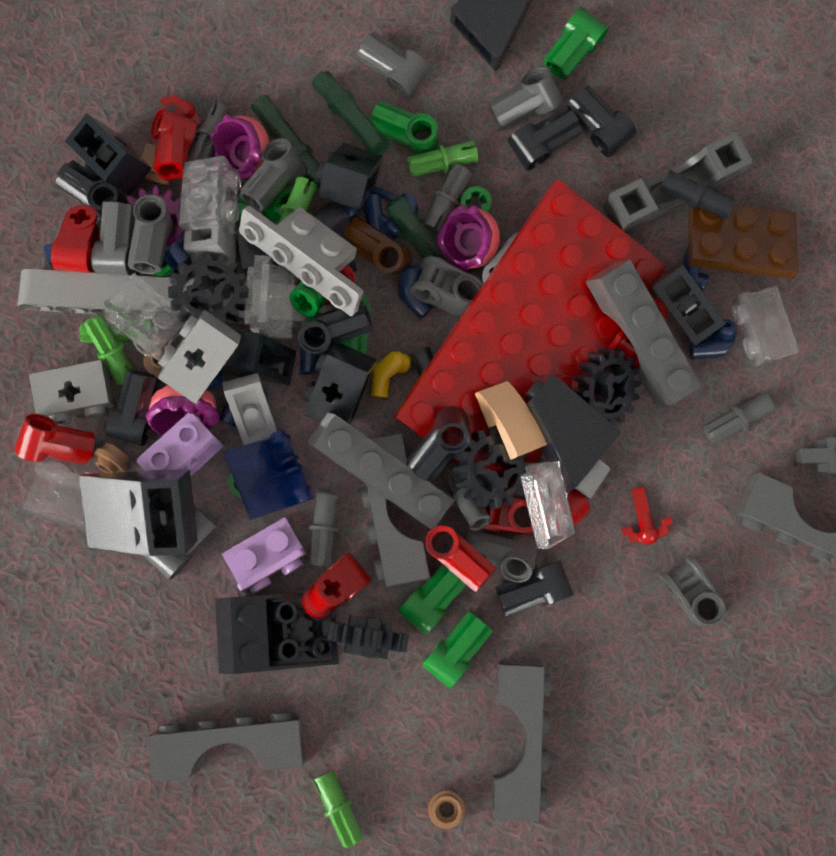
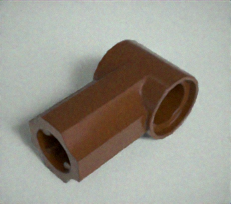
[344,216,412,275]

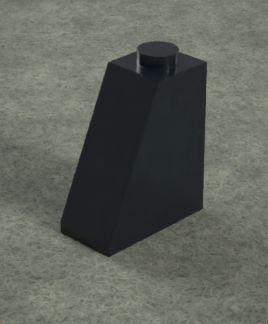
[450,0,532,71]
[190,331,297,386]
[524,374,621,494]

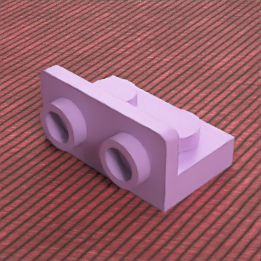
[137,413,224,476]
[222,517,307,594]

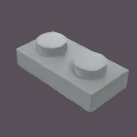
[222,373,278,445]

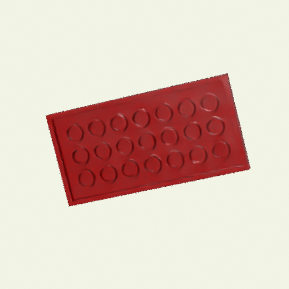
[393,179,666,497]

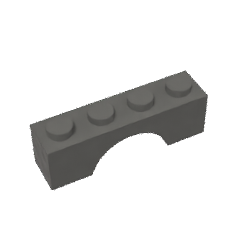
[603,131,753,233]
[585,260,701,405]
[307,413,454,529]
[360,433,430,587]
[734,472,836,563]
[492,663,551,822]
[148,711,305,782]

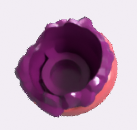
[210,114,270,180]
[436,204,500,272]
[146,385,220,437]

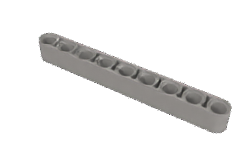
[17,269,336,328]

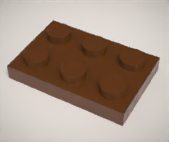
[688,204,798,279]

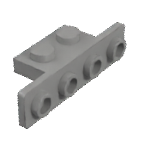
[239,206,363,316]

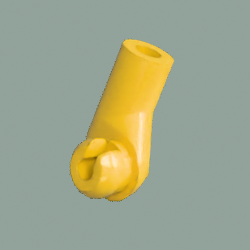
[371,351,411,399]

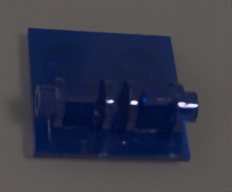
[223,430,313,520]

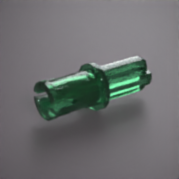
[384,195,441,259]

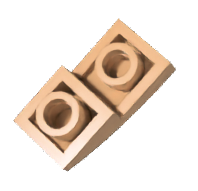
[475,381,547,460]

